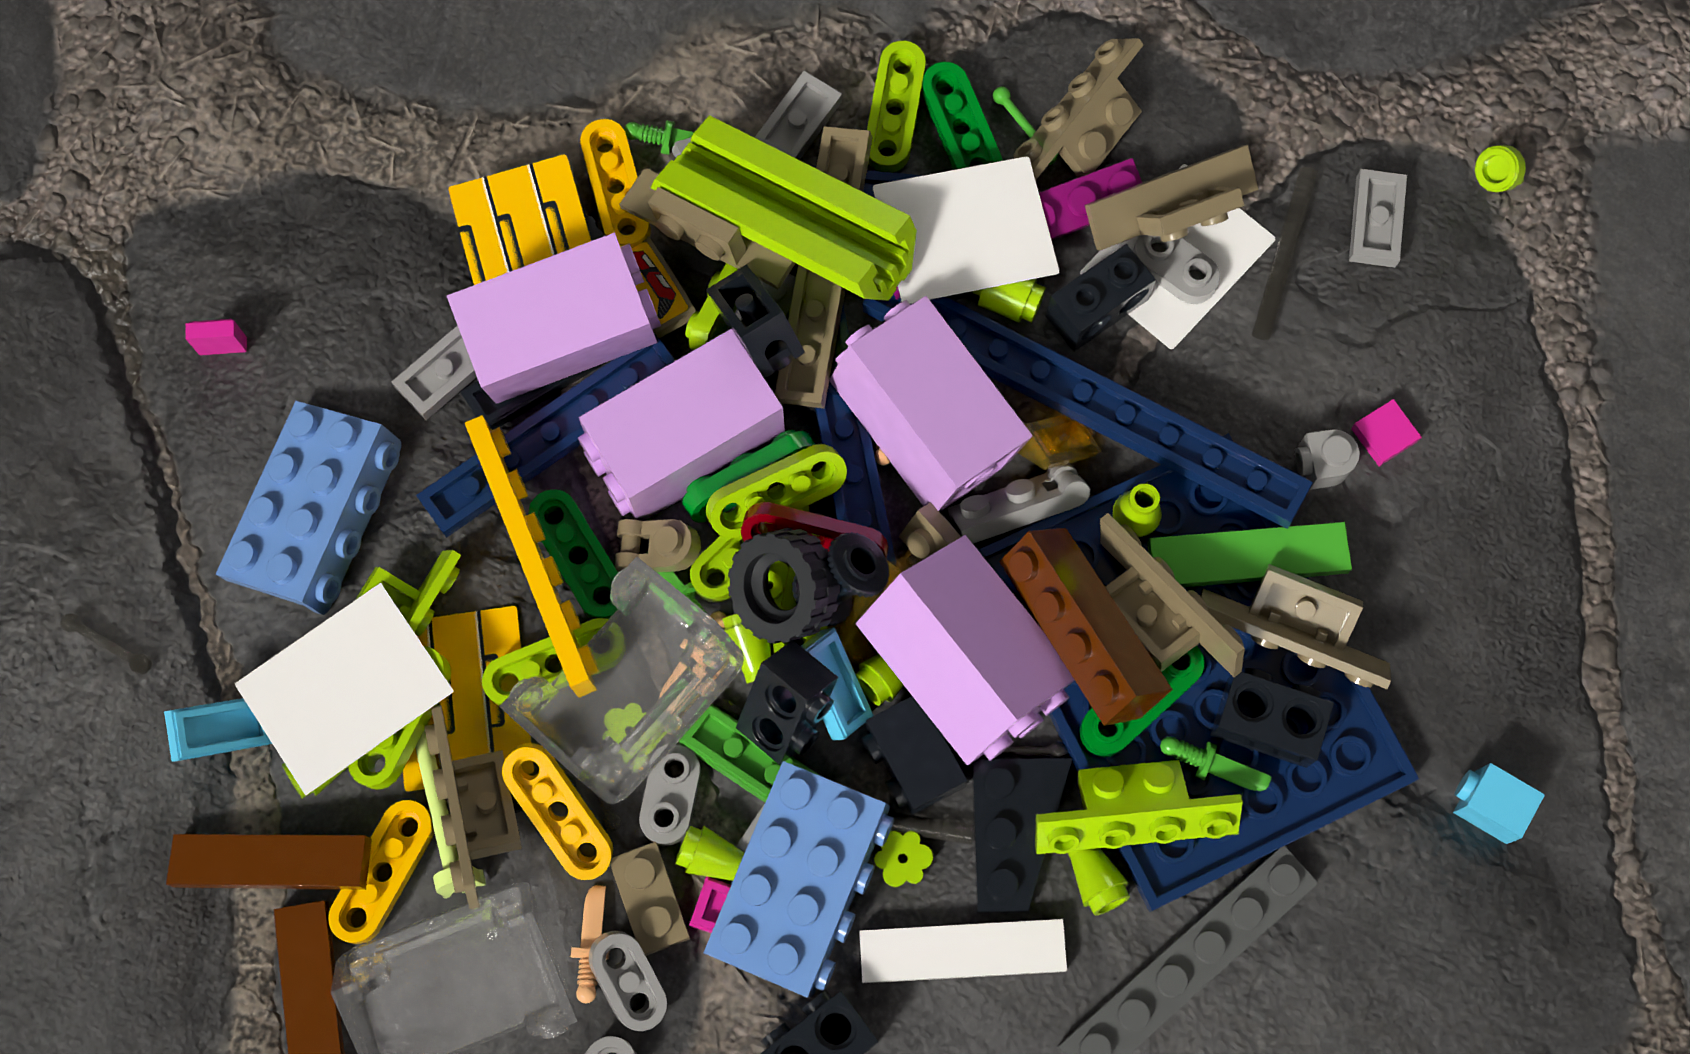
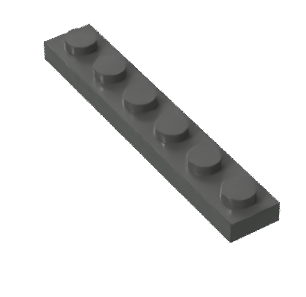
[1057,846,1319,1054]

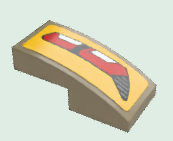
[631,236,696,338]

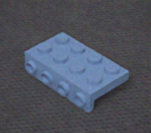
[216,401,401,615]
[703,761,894,998]

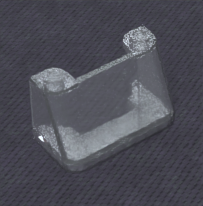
[499,557,744,804]
[331,882,578,1054]

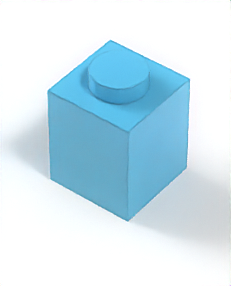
[1453,763,1545,844]

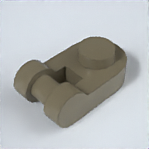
[614,519,701,574]

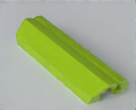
[650,115,917,301]

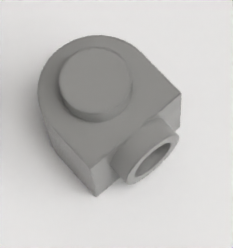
[1295,429,1360,490]

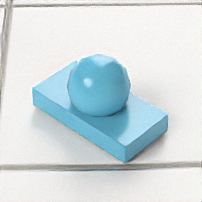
[801,628,874,741]
[164,698,272,762]

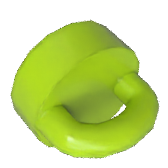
[1475,145,1526,192]

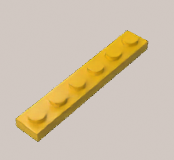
[465,415,599,698]

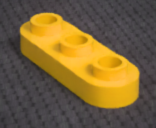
[580,119,651,248]
[502,743,613,880]
[328,800,434,944]

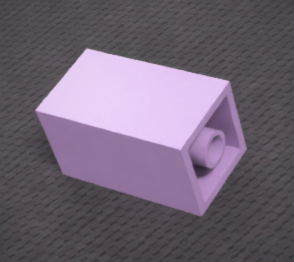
[447,232,661,404]
[830,296,1033,512]
[578,328,785,521]
[856,535,1075,766]

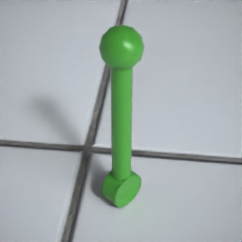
[993,86,1058,165]

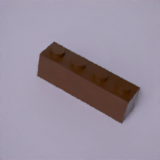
[999,528,1173,726]

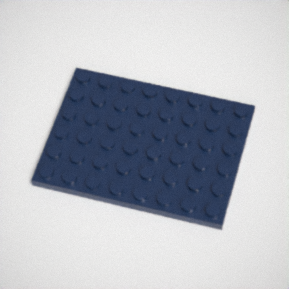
[978,433,1419,913]

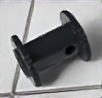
[792,532,890,627]

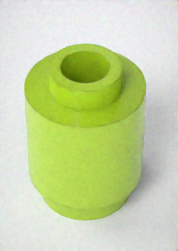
[973,278,1046,322]

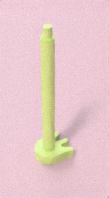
[415,724,486,898]

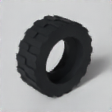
[728,528,840,644]

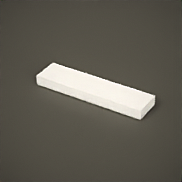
[859,919,1067,983]

